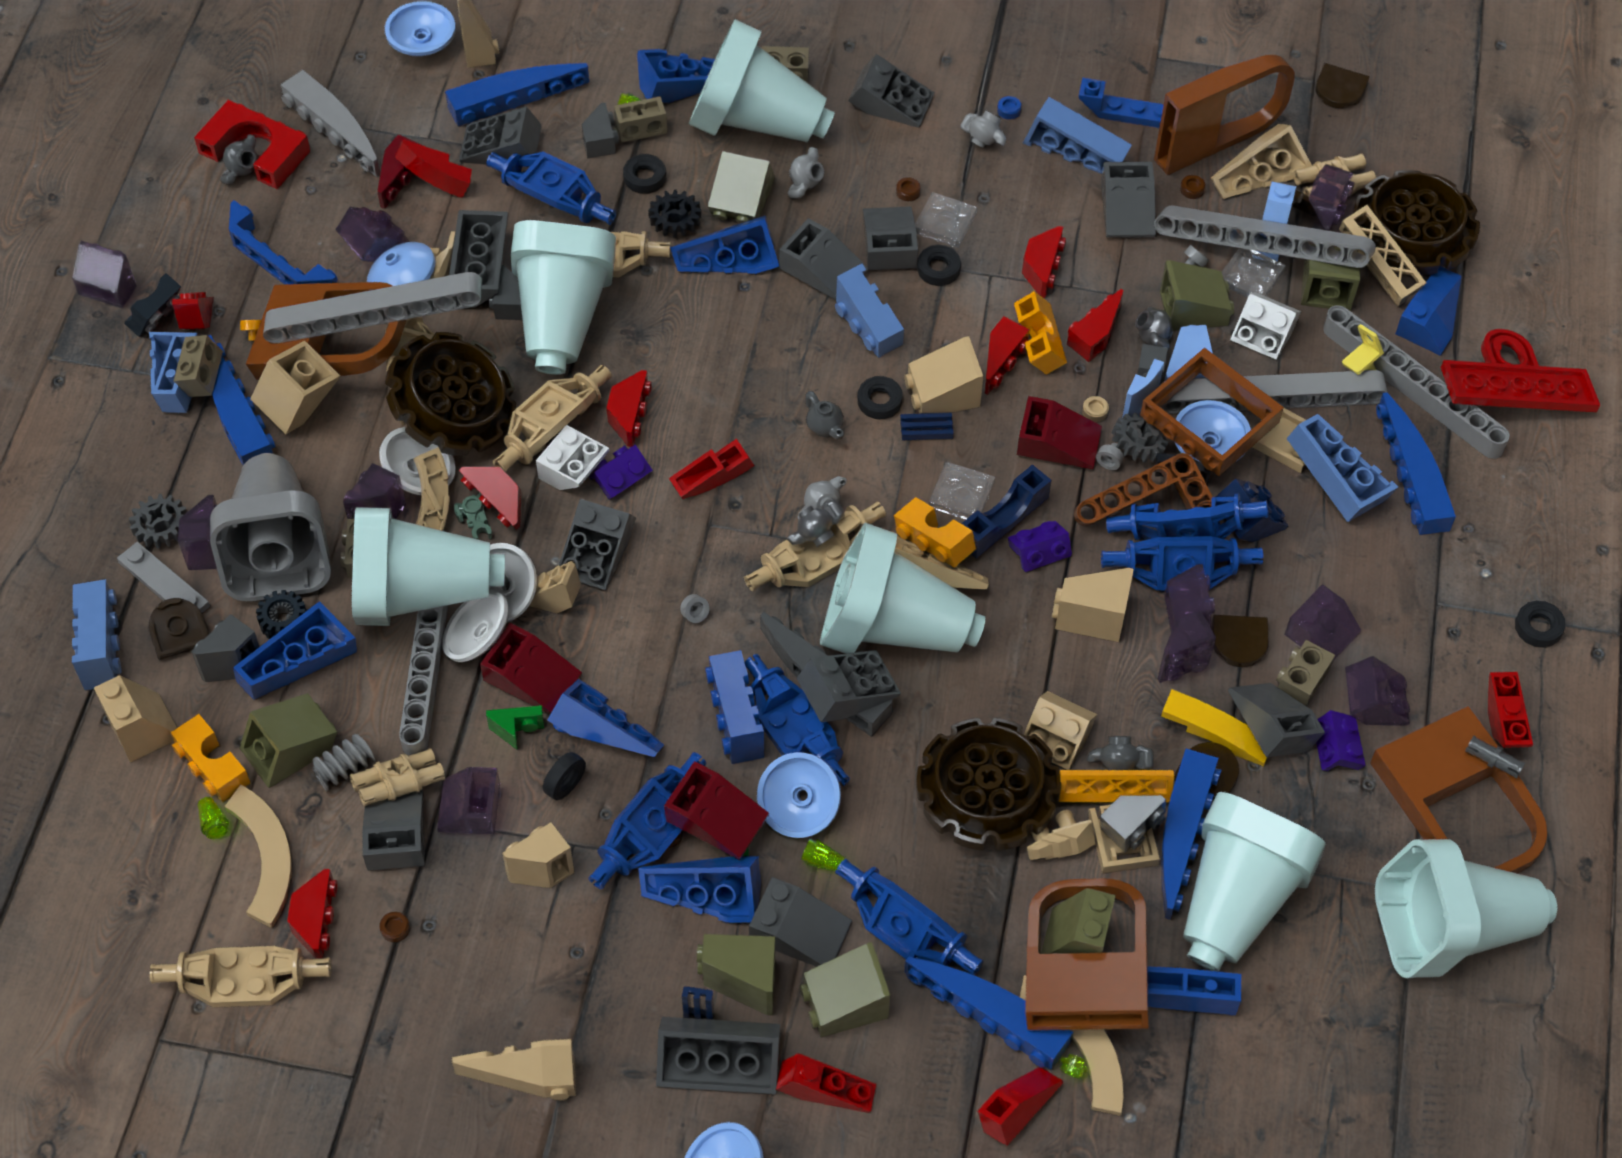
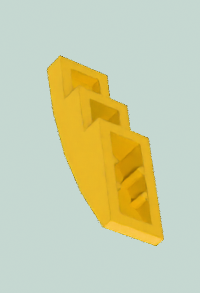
[1161,689,1267,767]

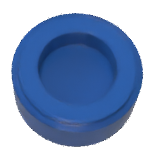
[997,96,1021,120]

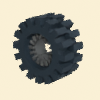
[256,590,307,639]

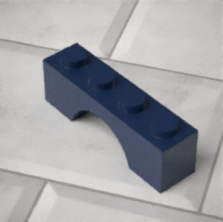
[961,464,1052,559]

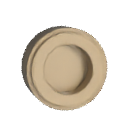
[1082,396,1109,422]

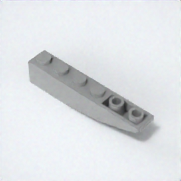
[281,70,380,177]

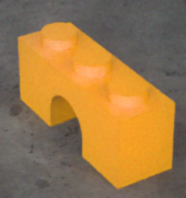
[1014,291,1067,375]
[894,497,976,568]
[170,714,251,803]

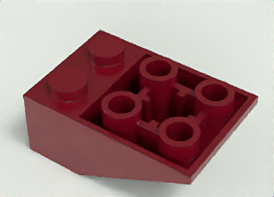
[1017,396,1102,469]
[480,623,582,714]
[664,761,769,860]

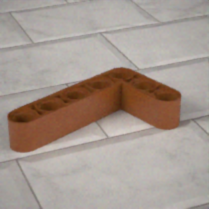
[1074,453,1213,526]

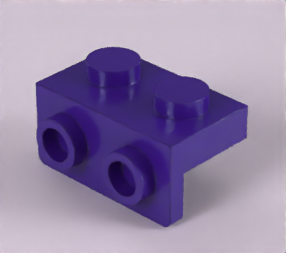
[588,444,653,499]
[1008,521,1072,572]
[1316,710,1366,771]

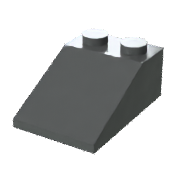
[749,877,852,967]

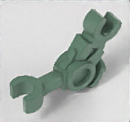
[454,493,493,540]

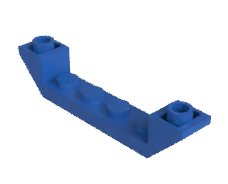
[1078,78,1164,128]
[229,200,338,284]

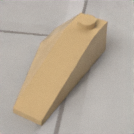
[457,0,499,68]
[1211,124,1312,199]
[894,536,989,589]
[452,1039,576,1100]

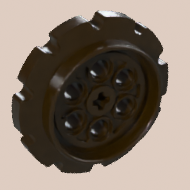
[1352,170,1480,275]
[385,332,516,456]
[916,718,1061,851]

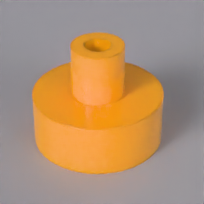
[240,320,261,341]

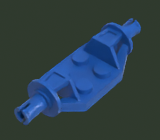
[486,152,617,225]
[1106,493,1269,541]
[1101,536,1263,590]
[745,654,850,788]
[588,752,706,889]
[835,859,984,975]

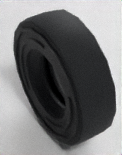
[623,154,666,194]
[917,245,961,286]
[857,376,903,419]
[1515,600,1565,648]
[542,752,586,800]

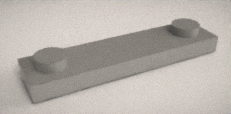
[117,542,210,613]

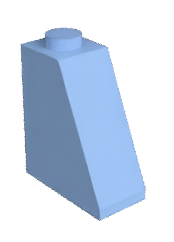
[1254,181,1296,262]
[1164,325,1213,382]

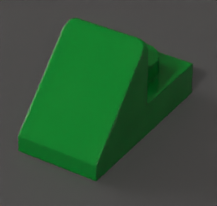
[486,705,544,749]

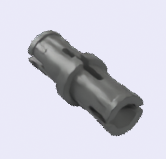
[1465,736,1525,779]

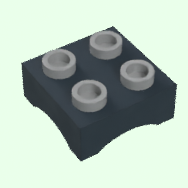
[124,273,181,337]

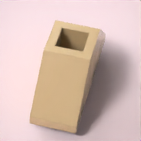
[529,561,581,613]

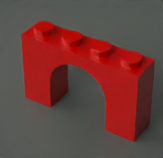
[194,100,311,189]

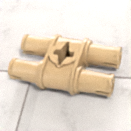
[1293,154,1376,200]
[350,748,445,807]

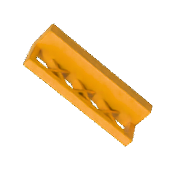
[1059,770,1174,802]

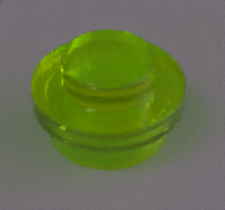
[1059,1054,1089,1079]

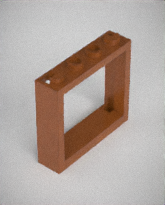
[1140,347,1284,476]

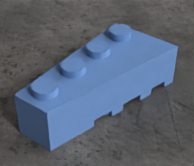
[1023,97,1132,174]
[1287,414,1399,522]
[72,579,122,690]

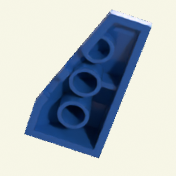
[637,49,715,103]
[670,216,779,274]
[1395,267,1462,356]
[547,679,664,757]
[639,856,761,923]

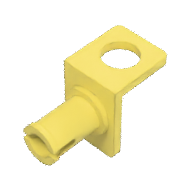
[1342,324,1384,374]

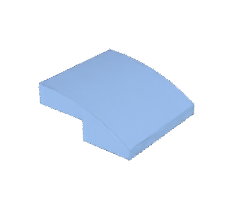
[1122,359,1164,418]

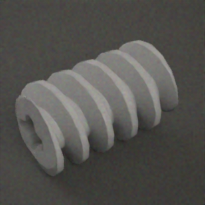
[312,734,376,791]

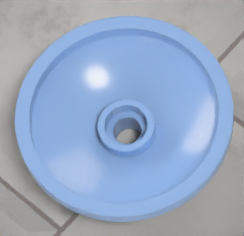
[385,1,456,56]
[367,242,436,286]
[1175,400,1251,461]
[757,752,841,838]
[685,1122,763,1158]

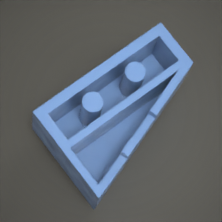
[835,264,904,358]
[149,332,198,413]

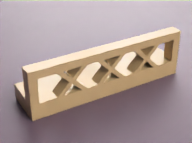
[1339,205,1426,307]

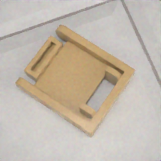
[1253,408,1306,473]
[1088,805,1160,873]

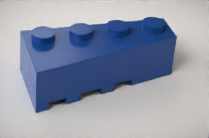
[233,601,357,700]
[705,650,764,764]

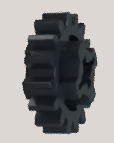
[648,189,702,238]

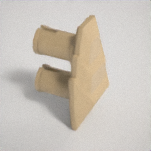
[1027,810,1095,860]

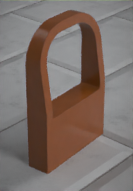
[1154,55,1295,175]
[246,282,407,380]
[1370,706,1547,873]
[1025,878,1149,1030]

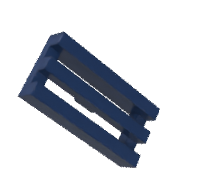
[900,412,954,440]
[682,986,715,1020]

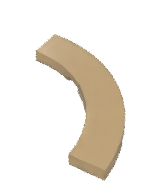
[413,447,450,531]
[224,785,292,928]
[1020,975,1123,1116]

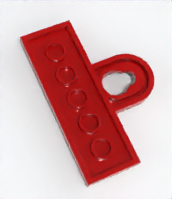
[1440,329,1601,413]

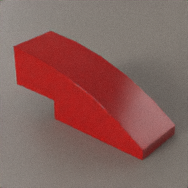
[395,139,472,198]
[669,438,755,499]

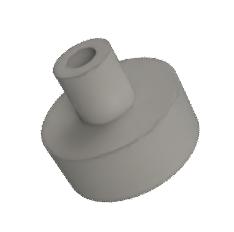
[1184,245,1209,267]
[1096,443,1124,470]
[680,594,710,623]

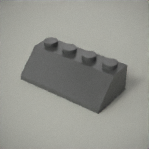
[449,210,508,307]
[656,1017,781,1094]

